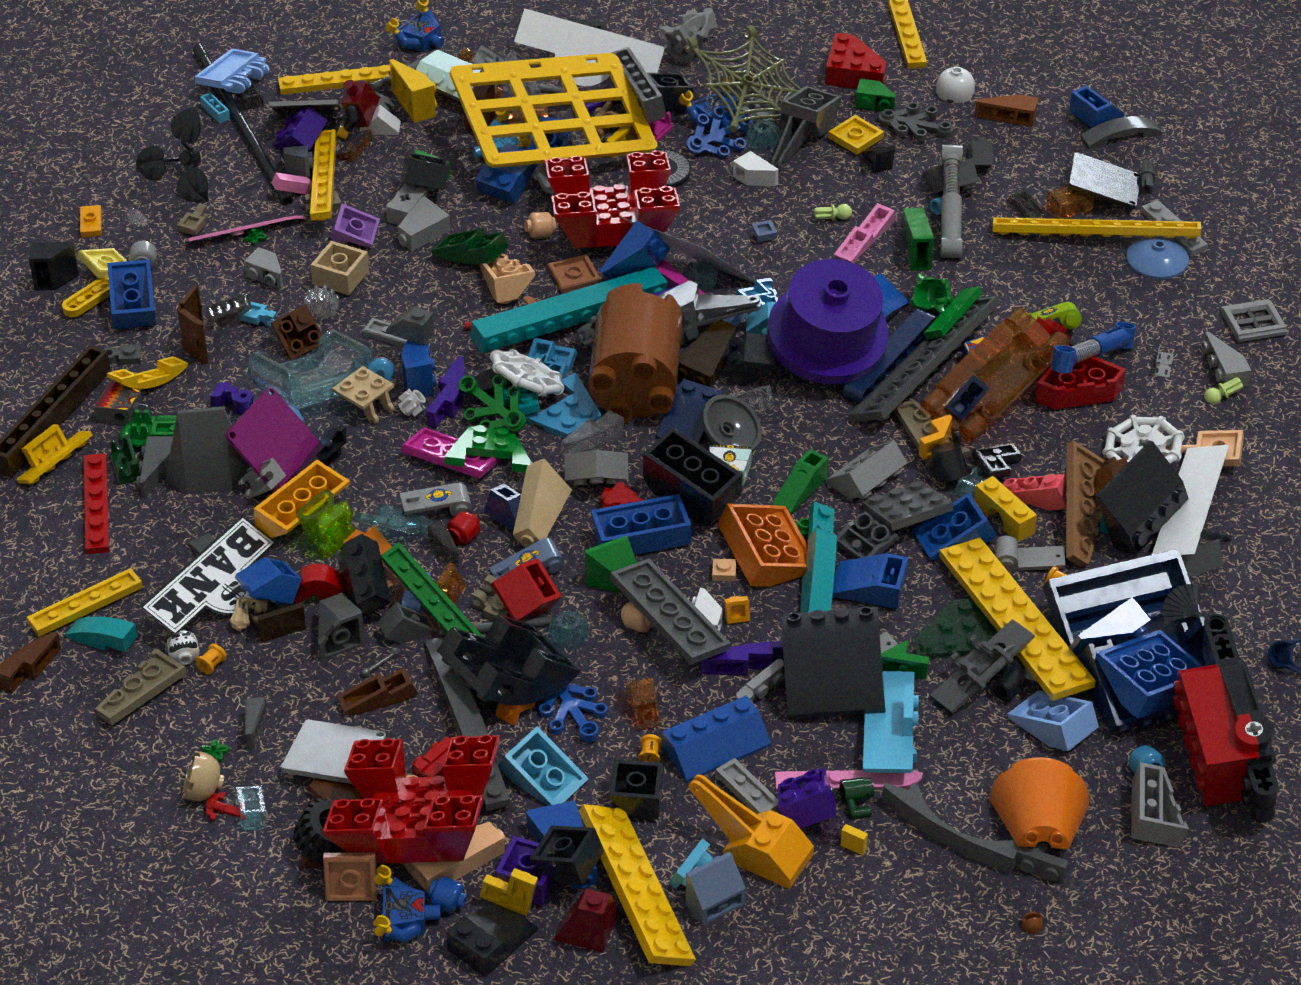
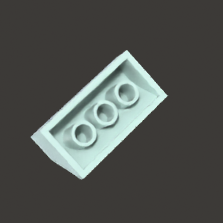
[416,50,497,101]

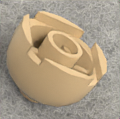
[182,750,224,802]

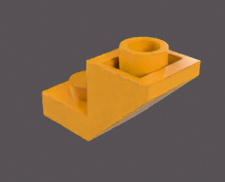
[919,415,952,460]

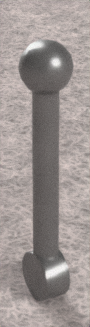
[361,648,401,677]

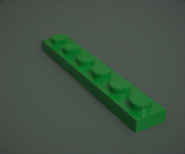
[381,542,483,637]

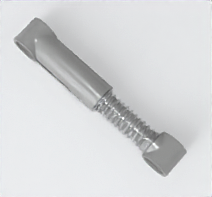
[940,145,963,258]

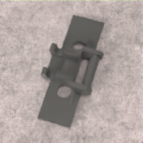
[930,619,1035,714]

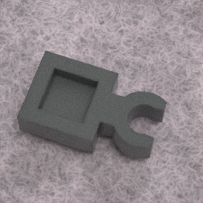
[104,344,142,365]

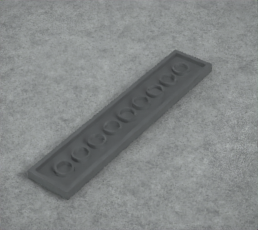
[848,296,1000,423]

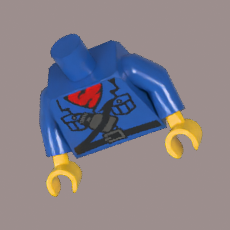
[385,0,445,52]
[679,77,738,131]
[373,865,441,943]

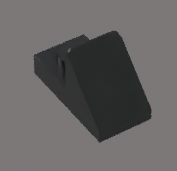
[862,146,895,173]

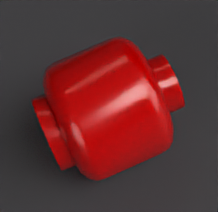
[447,512,481,545]

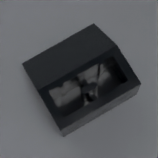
[29,242,79,291]

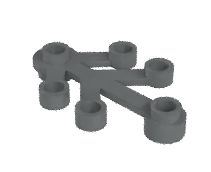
[878,102,953,141]

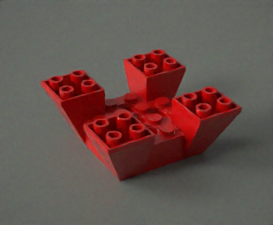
[545,150,680,248]
[323,735,501,864]

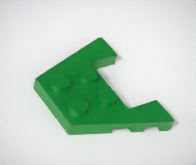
[444,425,532,473]

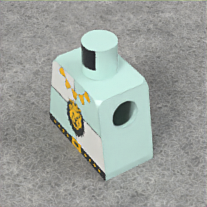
[709,444,752,486]

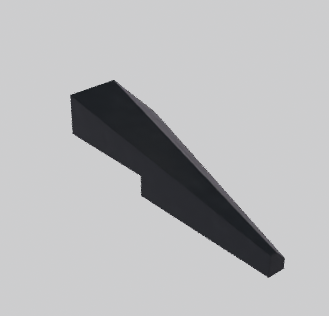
[289,425,347,481]

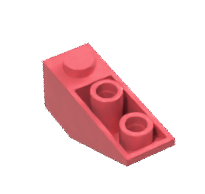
[1003,474,1067,511]

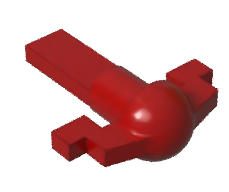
[205,791,245,821]

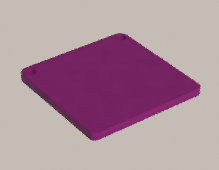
[225,387,319,492]

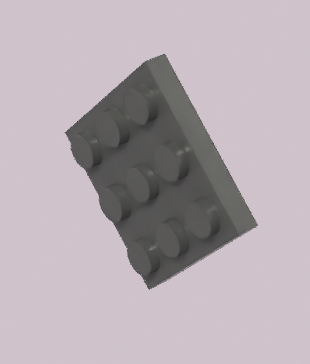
[862,481,954,531]

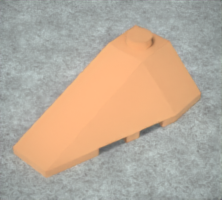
[479,253,535,304]

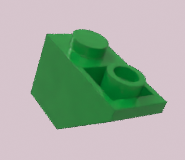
[855,79,896,111]

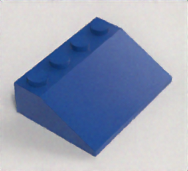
[1095,630,1203,719]

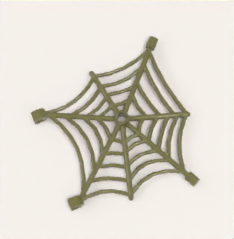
[683,25,802,132]

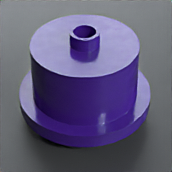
[767,259,888,384]

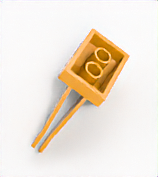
[689,774,814,889]

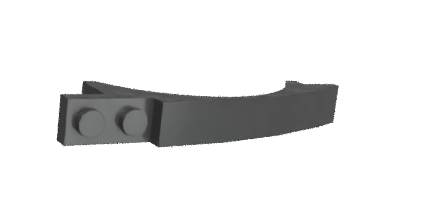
[882,783,1068,884]

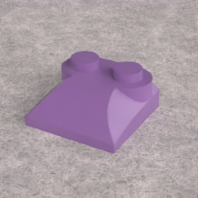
[330,203,380,248]

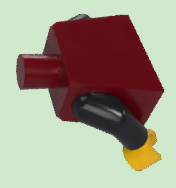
[337,80,380,140]

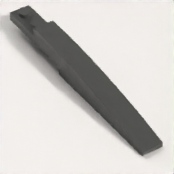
[424,636,510,811]

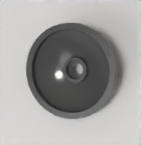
[701,394,762,450]

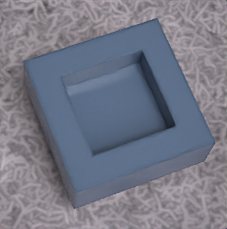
[751,220,777,242]

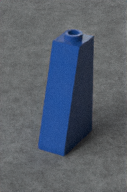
[526,800,597,889]

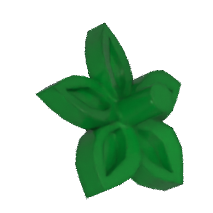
[243,228,268,246]
[200,739,230,762]

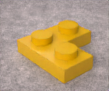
[479,868,538,916]

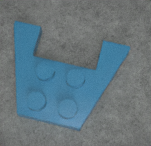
[525,373,601,440]

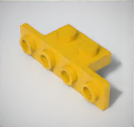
[16,424,93,485]

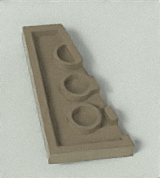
[894,400,970,468]
[95,648,187,725]

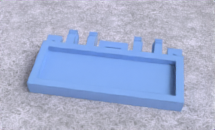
[195,49,269,93]

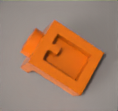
[495,702,535,725]

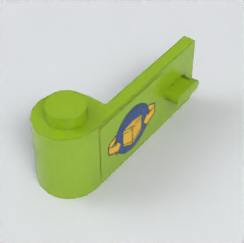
[1014,302,1082,331]

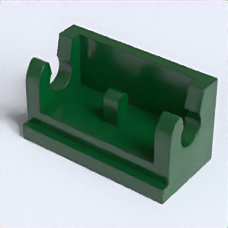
[109,434,140,486]

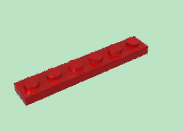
[84,453,110,555]

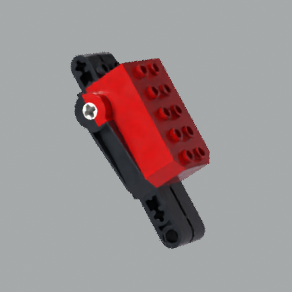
[1172,614,1278,823]

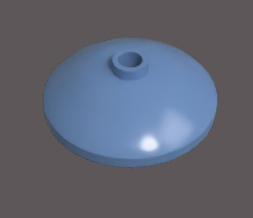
[1126,237,1189,279]

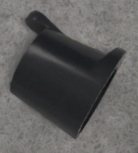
[931,431,972,482]

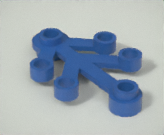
[686,106,753,159]
[539,683,608,743]

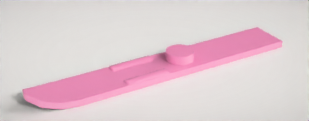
[186,216,307,242]
[775,770,923,790]

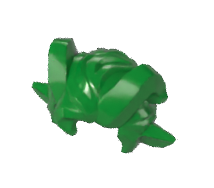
[910,273,953,314]

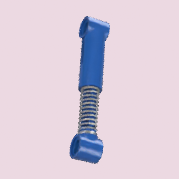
[1051,322,1136,373]

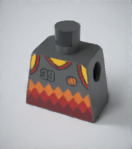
[93,380,151,425]

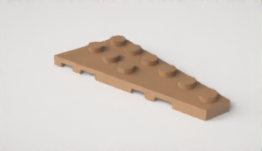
[1066,441,1105,567]

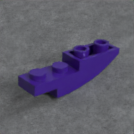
[426,356,465,429]

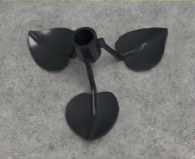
[136,107,209,202]

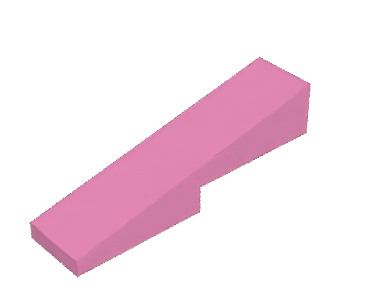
[834,203,896,263]

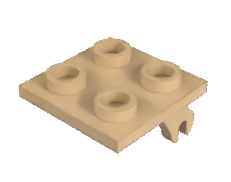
[332,366,394,424]

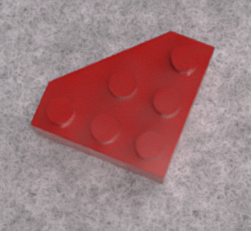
[825,33,887,88]
[1035,356,1126,409]

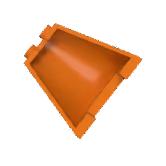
[989,757,1089,849]

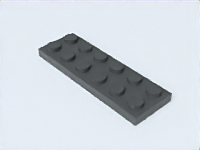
[610,558,731,665]

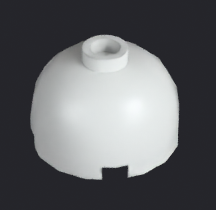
[936,67,975,103]

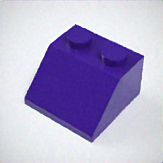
[495,836,554,906]

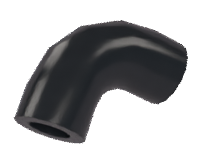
[992,647,1026,702]

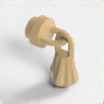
[229,596,268,631]

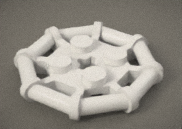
[490,349,564,396]
[1102,415,1185,464]

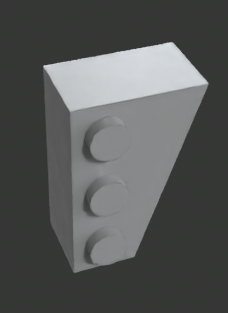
[1131,762,1189,848]

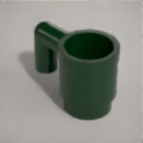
[839,777,874,819]

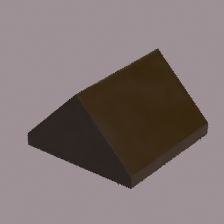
[250,602,306,643]

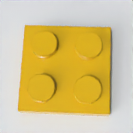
[828,115,884,155]

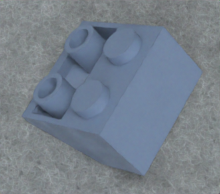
[686,852,746,926]

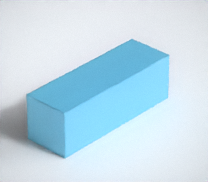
[200,92,230,124]

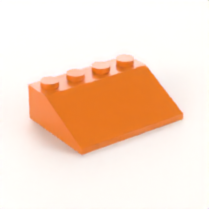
[717,504,808,587]

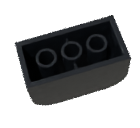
[643,427,742,527]

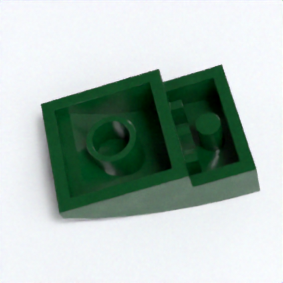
[431,228,509,264]

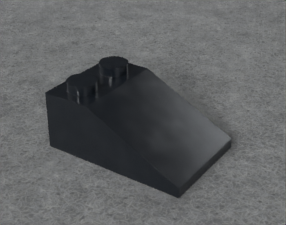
[446,903,538,977]

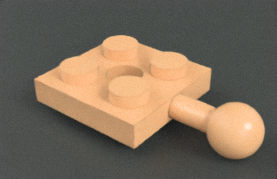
[1166,430,1244,467]

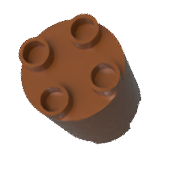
[588,283,683,424]

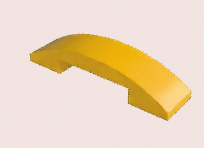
[107,356,188,389]

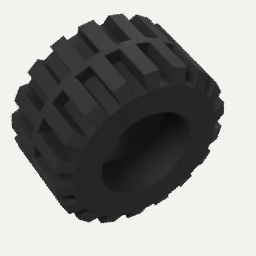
[293,798,348,867]

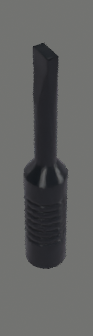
[1200,530,1232,540]

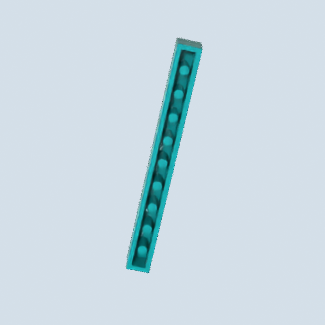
[470,266,668,353]

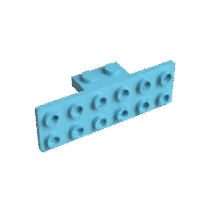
[863,671,919,773]

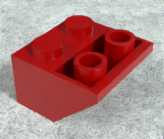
[491,558,562,621]

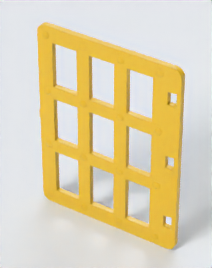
[449,53,657,168]

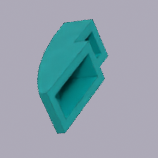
[65,616,137,652]

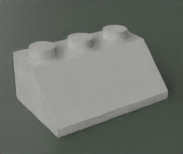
[824,440,907,500]

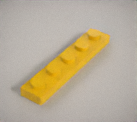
[27,568,143,637]

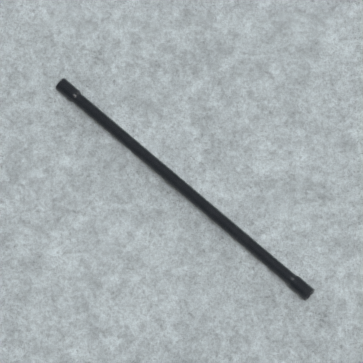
[193,44,293,206]

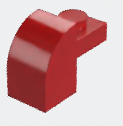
[293,564,344,603]

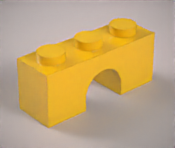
[974,476,1037,542]

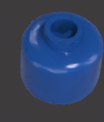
[427,876,468,914]

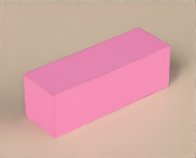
[271,172,312,194]

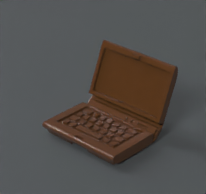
[177,284,209,364]

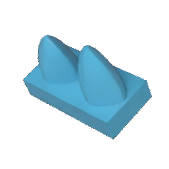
[668,838,713,889]

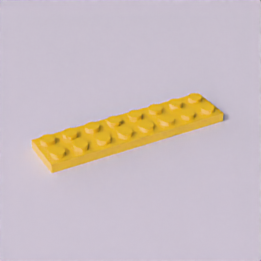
[579,804,696,966]

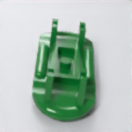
[120,410,177,447]

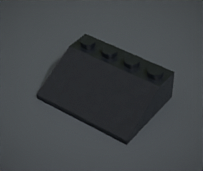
[1096,440,1189,554]

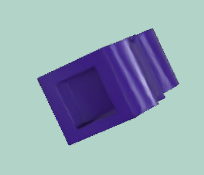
[210,382,253,415]

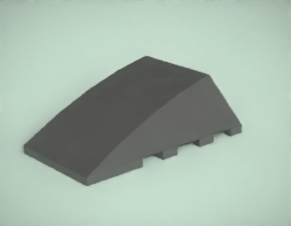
[165,407,250,494]

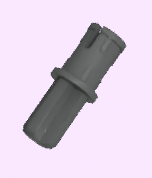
[1139,159,1155,194]

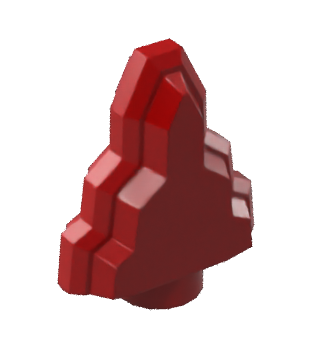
[600,481,644,508]

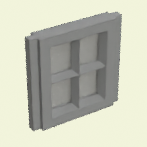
[1221,299,1288,342]

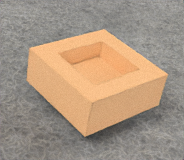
[712,559,736,582]

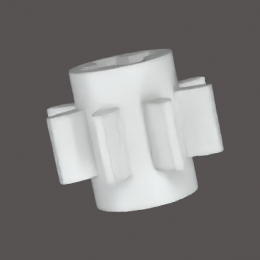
[399,389,426,417]

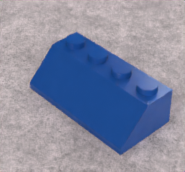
[591,494,691,555]
[662,695,771,782]

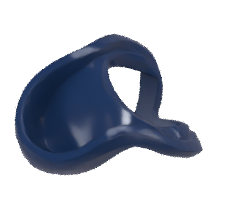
[1267,637,1301,675]

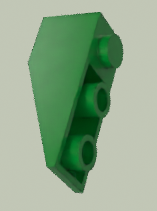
[772,449,829,515]

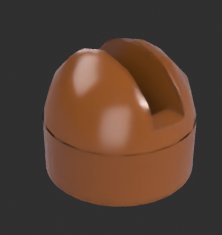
[1022,911,1043,934]

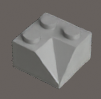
[564,450,628,486]

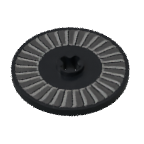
[655,149,691,188]

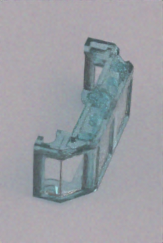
[247,330,375,410]

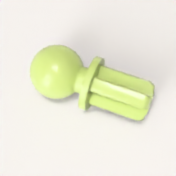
[814,204,852,221]
[1204,377,1243,404]

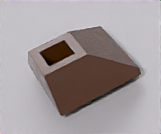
[270,304,326,361]

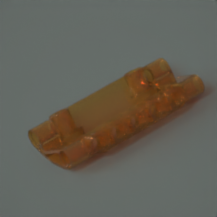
[920,307,1070,441]

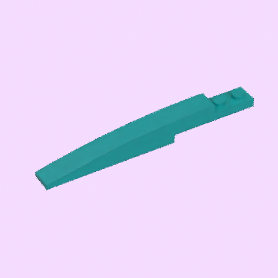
[800,502,837,613]

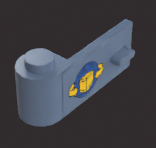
[490,538,564,579]

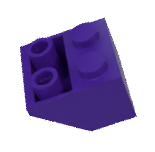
[273,106,327,151]
[778,768,836,829]

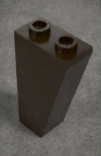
[677,320,736,388]

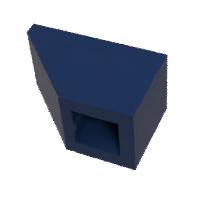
[484,484,521,532]

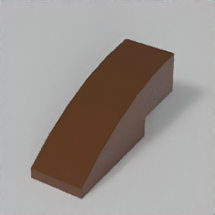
[0,632,61,693]
[337,667,418,715]

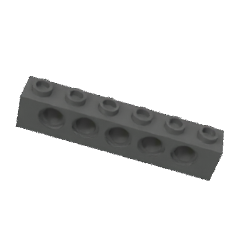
[611,47,666,122]

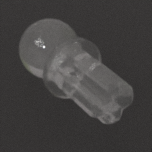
[124,208,148,228]

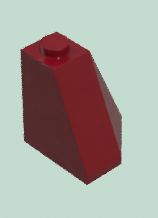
[554,889,619,953]

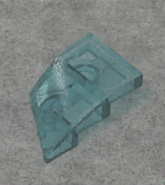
[355,504,438,534]

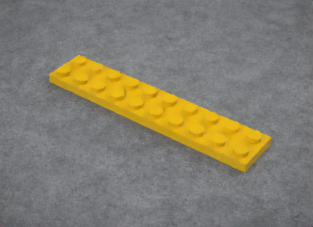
[939,538,1096,701]

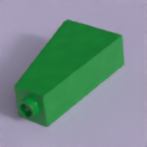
[902,208,934,271]

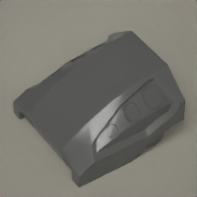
[837,511,900,559]

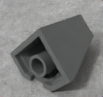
[318,593,365,661]

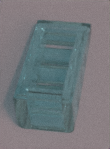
[955,465,988,499]
[236,786,266,830]

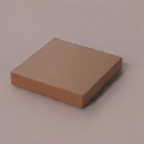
[548,254,601,294]
[323,852,377,901]

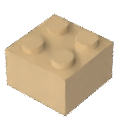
[311,241,369,295]

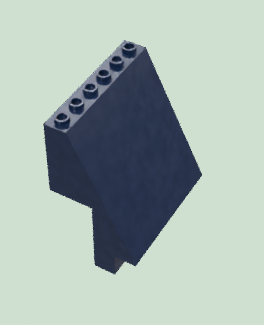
[1043,549,1222,734]

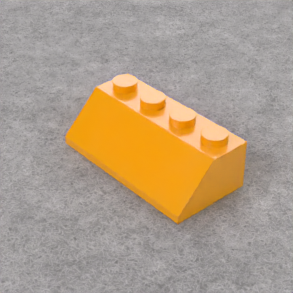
[254,460,350,538]

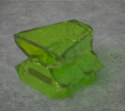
[297,490,355,557]

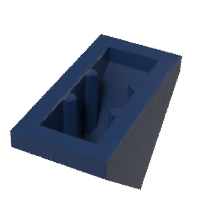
[945,374,990,421]

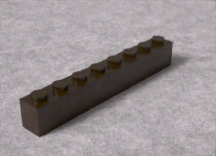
[0,345,111,477]

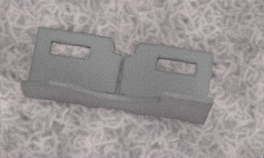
[1154,345,1173,377]

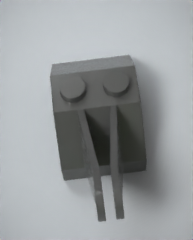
[771,86,842,171]
[658,280,761,345]

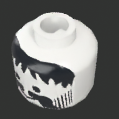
[167,630,200,665]

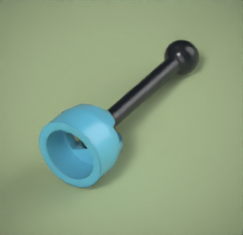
[930,189,972,215]

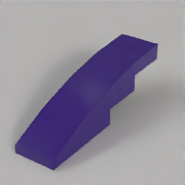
[700,641,784,676]

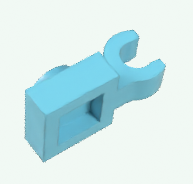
[238,301,277,327]

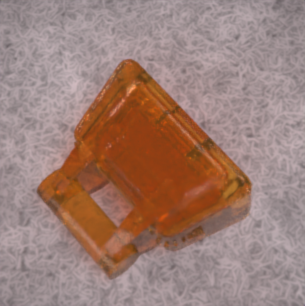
[435,563,466,604]

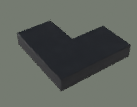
[972,443,1022,479]

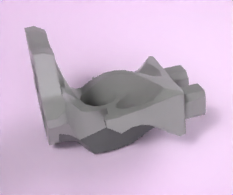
[659,8,717,63]

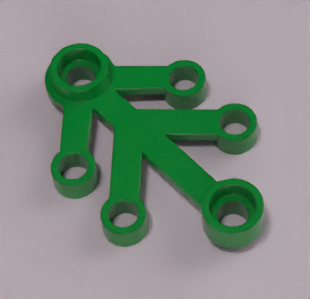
[459,374,526,432]

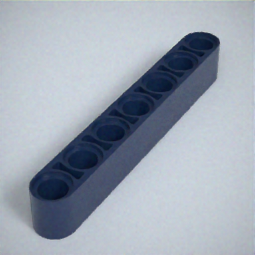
[843,309,937,404]

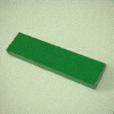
[924,286,983,339]

